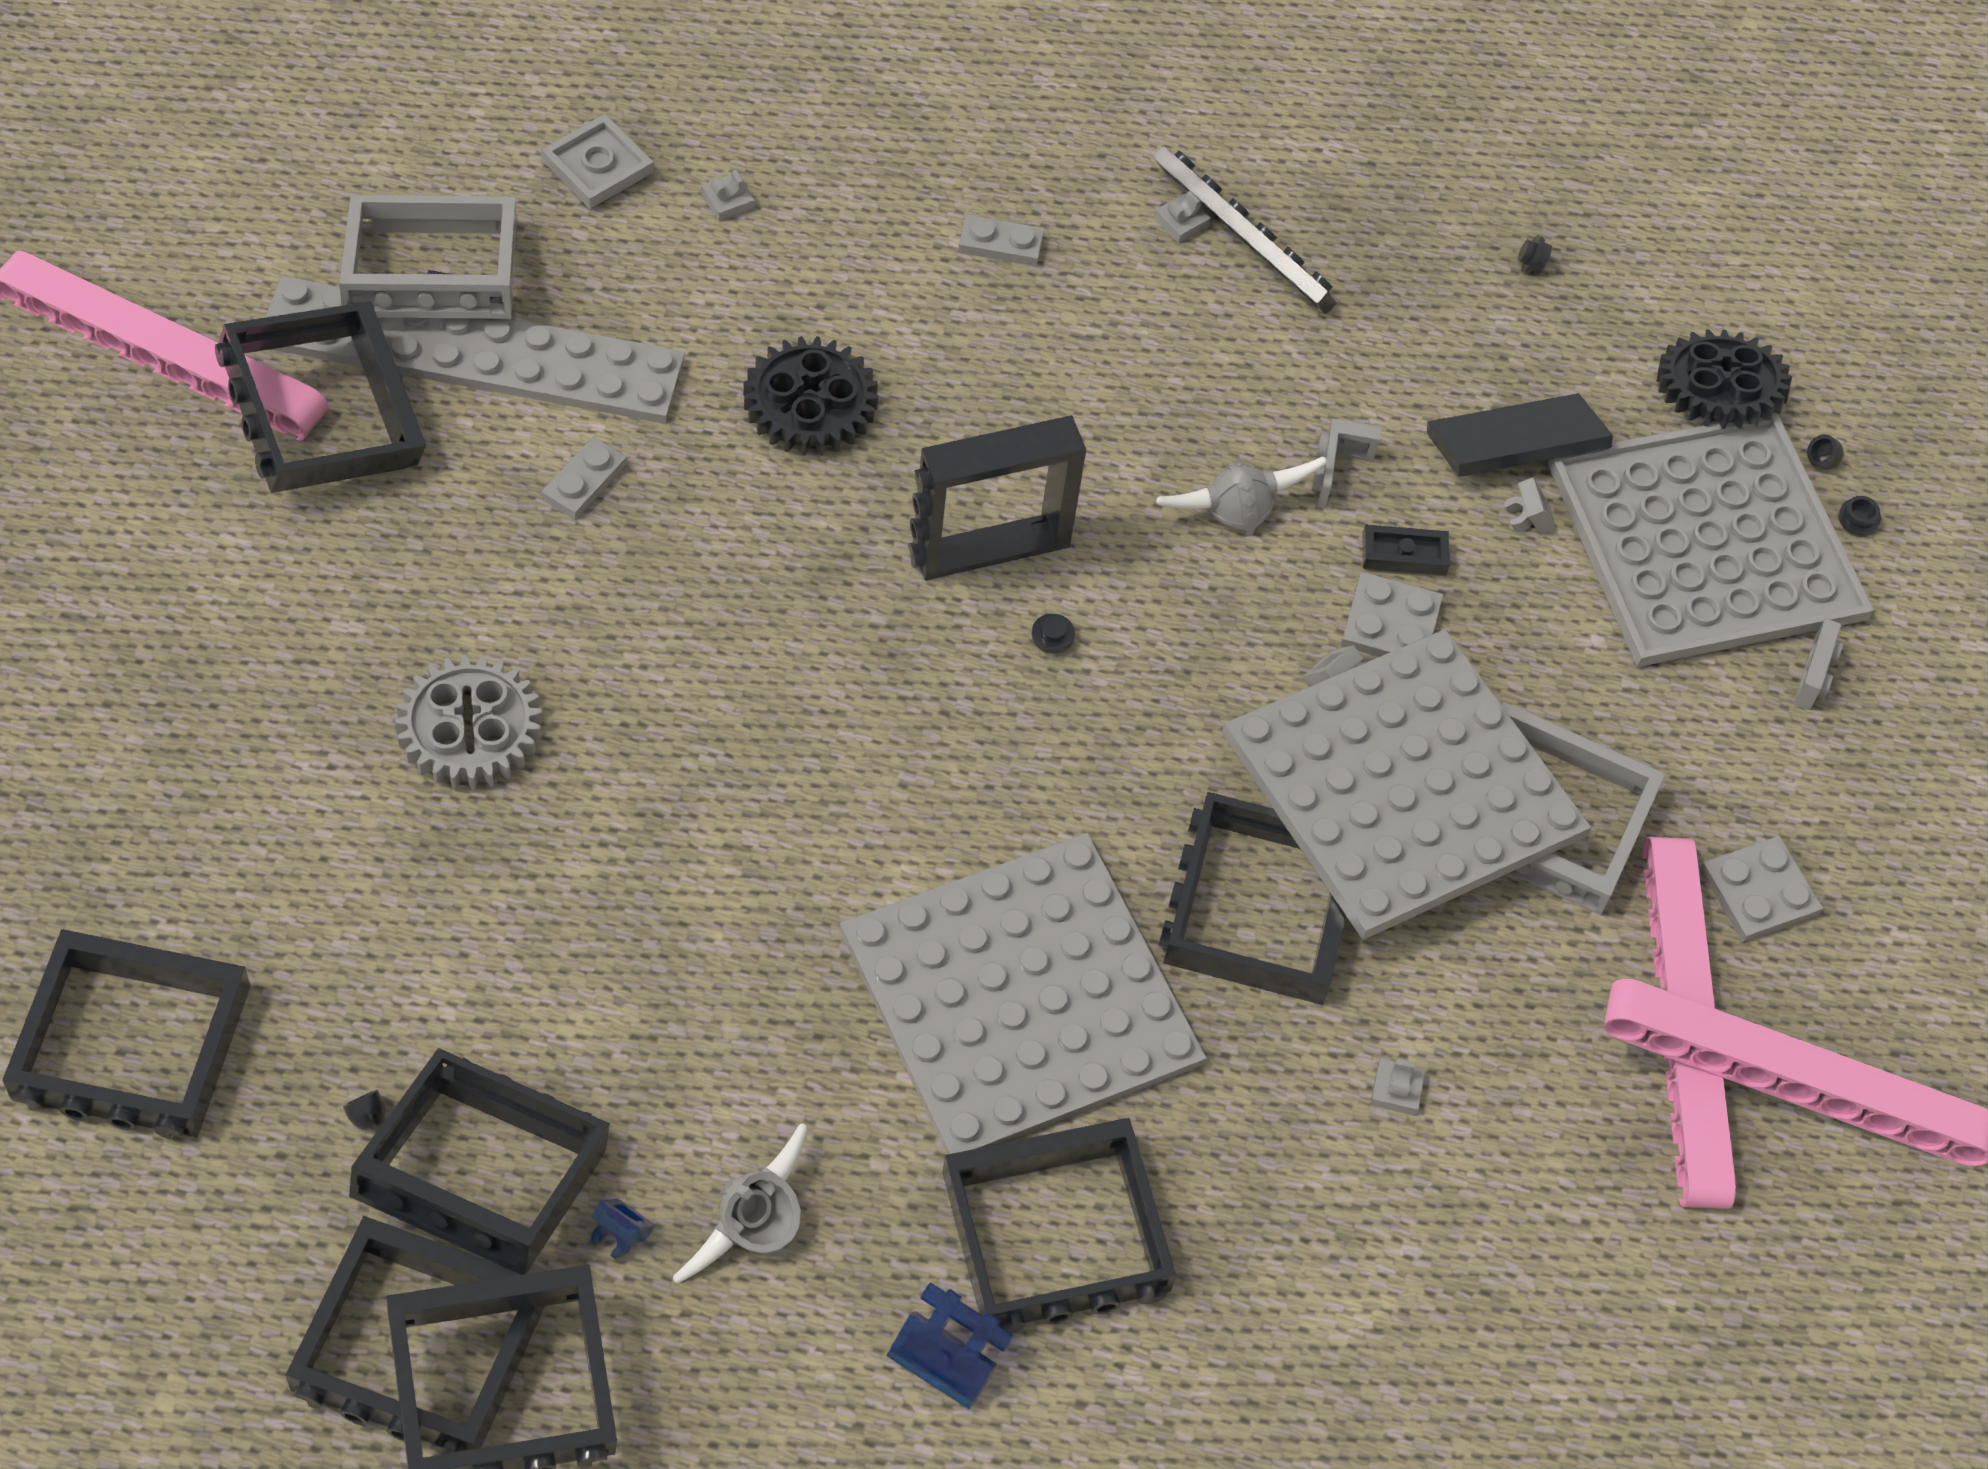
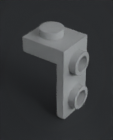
[1311,418,1381,508]

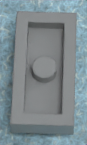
[958,215,1044,267]
[541,437,627,520]
[1793,618,1843,710]

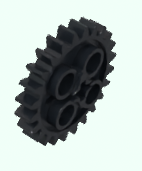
[1656,329,1792,429]
[743,336,879,456]

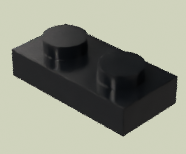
[1362,524,1450,575]

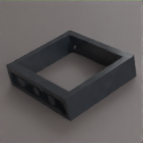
[215,301,426,493]
[908,415,1087,581]
[1158,792,1346,1005]
[2,929,251,1139]
[349,1048,610,1275]
[942,1117,1176,1335]
[285,1215,545,1455]
[386,1264,617,1469]

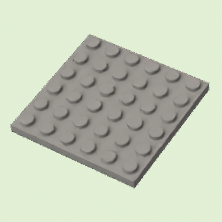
[1548,412,1874,667]
[1222,629,1592,940]
[839,833,1207,1154]

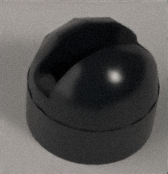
[1807,434,1844,469]
[342,1089,385,1130]

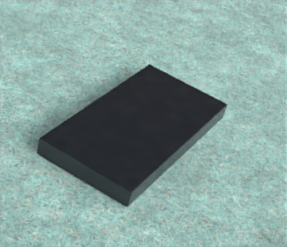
[1427,393,1613,477]

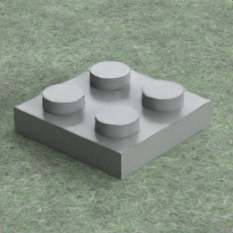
[541,114,654,209]
[1341,572,1443,657]
[1700,836,1823,943]

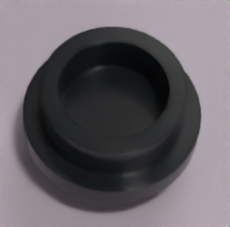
[1517,235,1552,274]
[1838,496,1881,536]
[1031,614,1075,654]

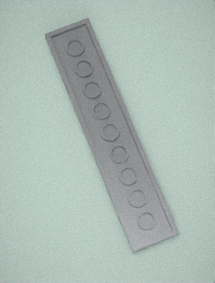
[265,276,685,424]

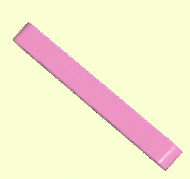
[0,251,329,441]
[1642,837,1736,1209]
[1604,979,1988,1167]

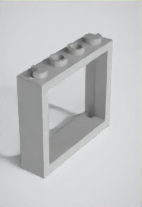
[339,195,517,319]
[1502,701,1665,916]

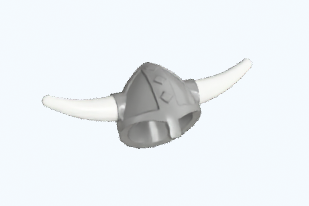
[1156,457,1327,536]
[673,1123,807,1283]

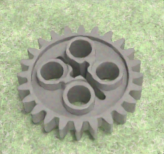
[395,655,542,789]

